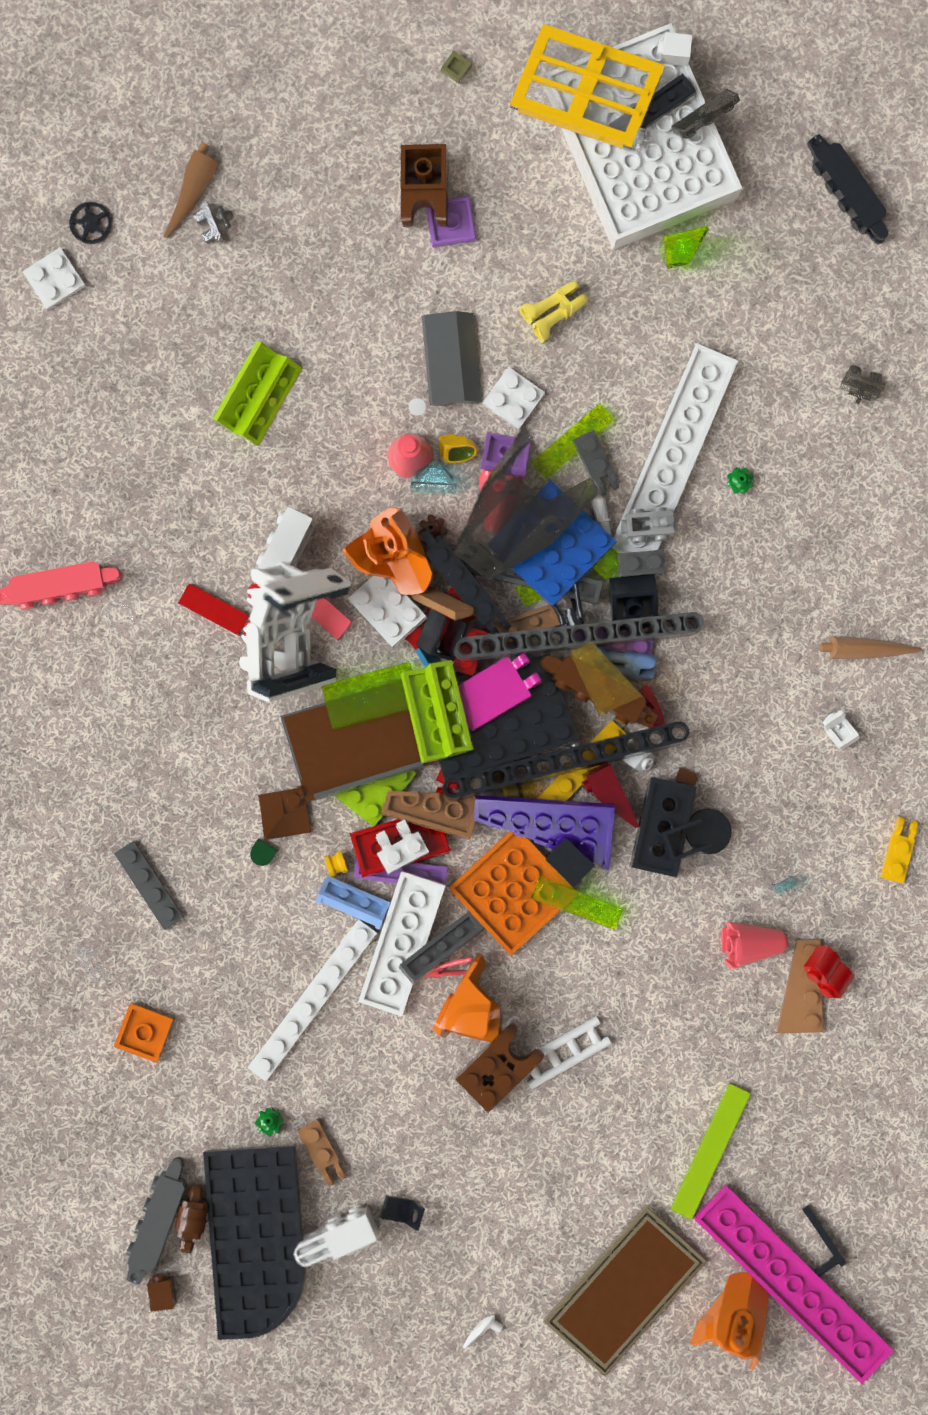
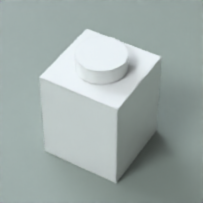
[657,32,692,66]

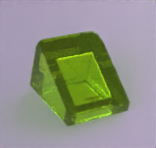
[593,547,619,580]

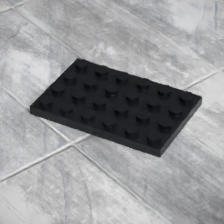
[438,653,578,781]

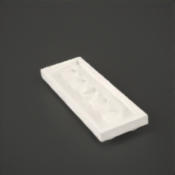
[358,870,446,1016]

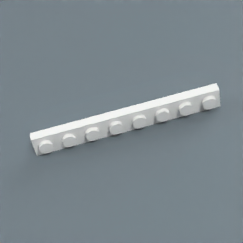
[248,919,377,1081]

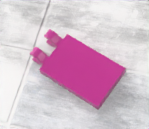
[458,653,542,732]

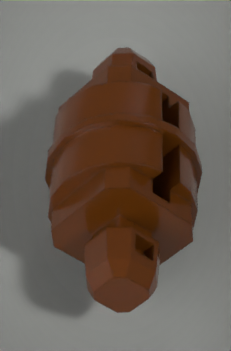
[175,1185,208,1253]

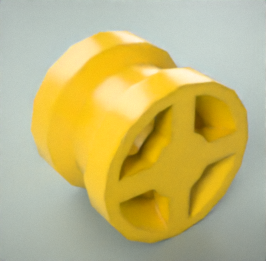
[324,850,349,877]

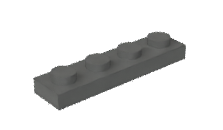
[114,841,184,930]
[398,911,484,985]

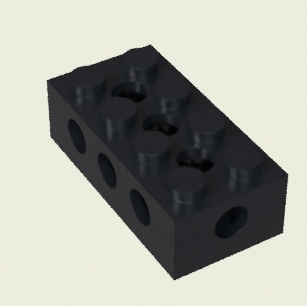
[629,777,697,878]

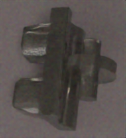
[194,200,234,245]
[838,365,885,404]

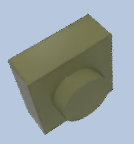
[441,50,472,84]

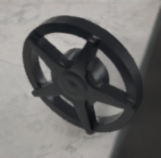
[69,202,112,244]

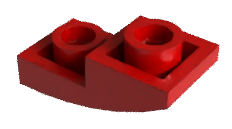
[638,685,665,727]

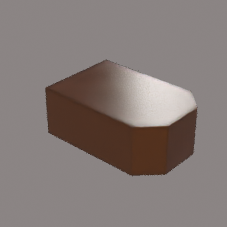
[675,768,698,786]

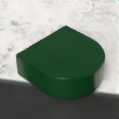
[250,838,278,866]

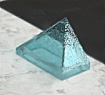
[411,459,457,494]

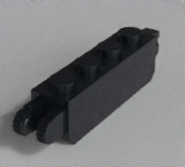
[807,134,889,245]
[420,530,512,634]

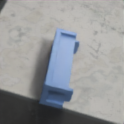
[316,876,390,929]

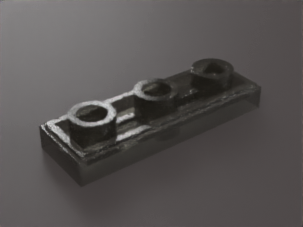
[671,89,740,139]

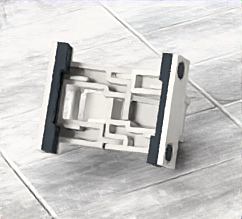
[239,562,351,702]

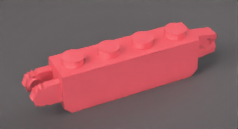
[0,561,122,610]

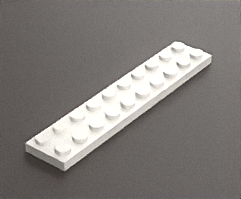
[608,343,738,555]

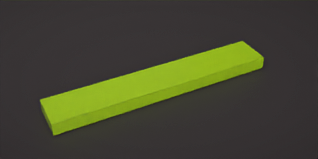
[670,1083,751,1220]

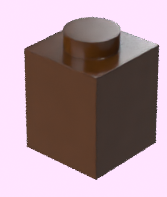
[147,1273,177,1312]

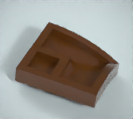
[258,788,311,840]

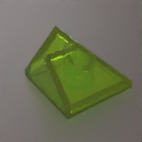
[659,225,709,269]

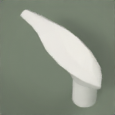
[463,1315,503,1349]

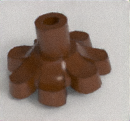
[418,515,448,538]

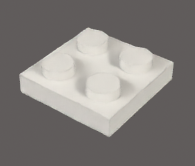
[22,248,86,310]
[482,366,545,430]

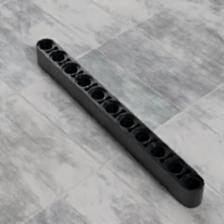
[443,721,690,801]

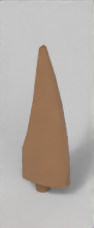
[163,142,219,238]
[820,637,922,659]

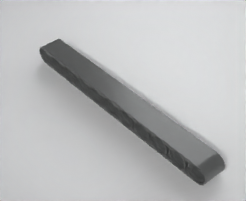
[454,612,704,661]

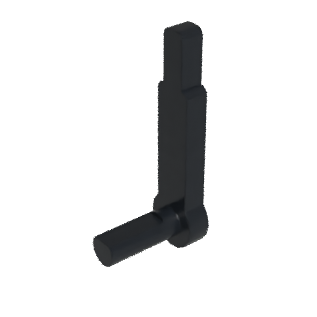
[802,1205,847,1277]

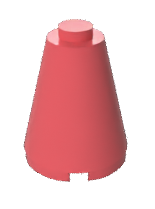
[388,433,433,478]
[721,922,788,969]

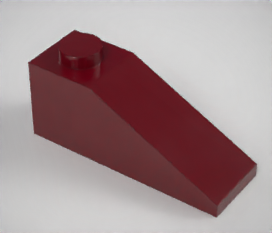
[581,763,640,828]

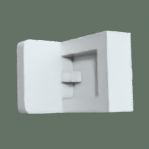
[823,710,860,751]
[616,739,655,775]

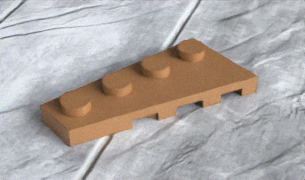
[381,791,482,840]
[776,939,823,1033]

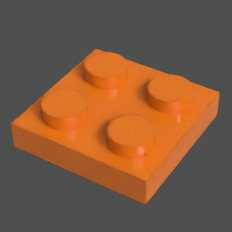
[114,1002,174,1063]

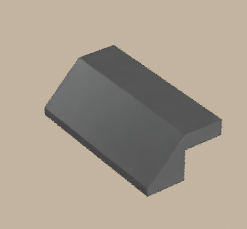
[422,311,482,407]

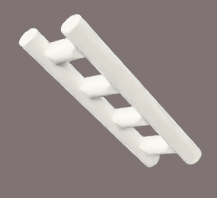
[528,1016,612,1090]

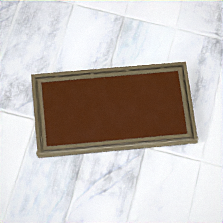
[543,1205,707,1376]

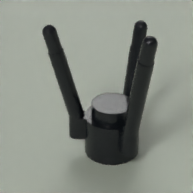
[552,582,585,626]

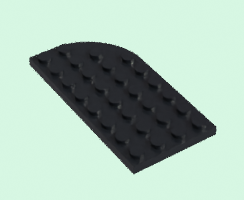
[203,1144,306,1340]

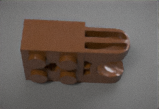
[400,144,449,228]
[455,1023,545,1113]

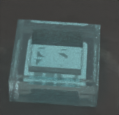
[770,875,797,894]

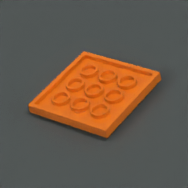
[449,831,578,956]

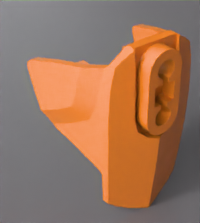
[342,507,433,595]
[433,952,501,1042]
[690,1272,769,1371]

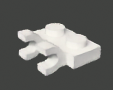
[376,819,429,875]

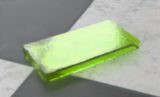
[321,662,412,730]

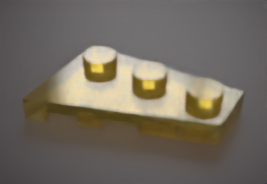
[570,642,642,716]

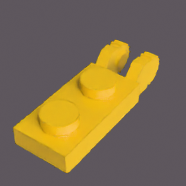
[880,816,918,884]

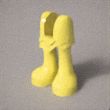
[519,281,588,343]

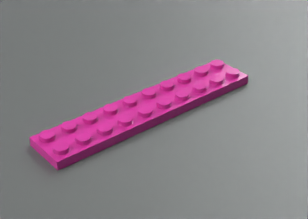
[693,1184,894,1384]

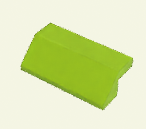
[213,341,303,446]
[401,660,473,763]

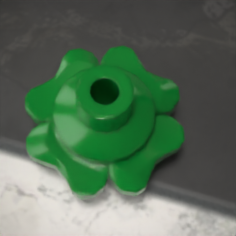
[727,467,754,494]
[255,1108,283,1137]

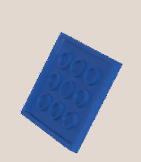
[487,480,617,607]

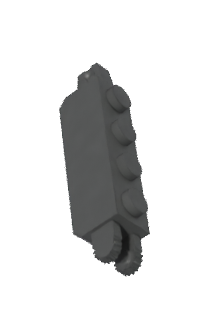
[126,1157,187,1285]

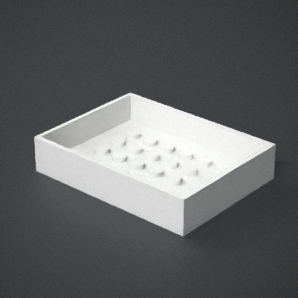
[544,23,742,250]

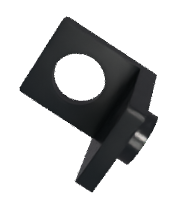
[380,1195,425,1231]

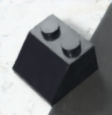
[609,574,658,630]

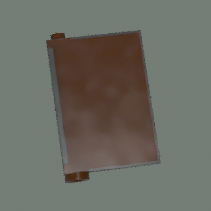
[280,679,439,803]

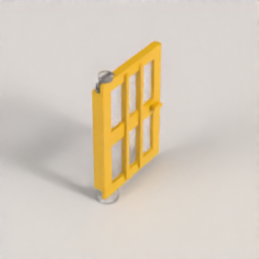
[507,24,665,152]

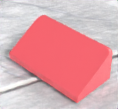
[311,598,353,640]

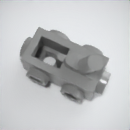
[621,507,678,543]

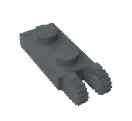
[572,430,620,496]

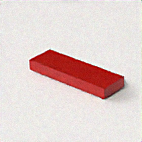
[178,584,249,636]

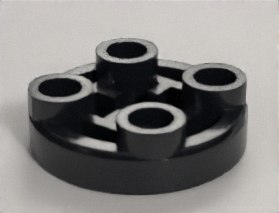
[686,809,732,855]

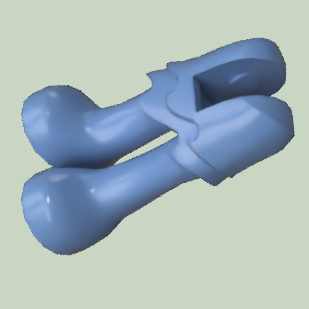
[591,646,657,680]

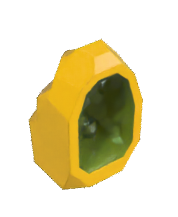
[438,434,478,464]

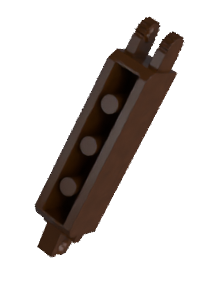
[540,655,658,728]

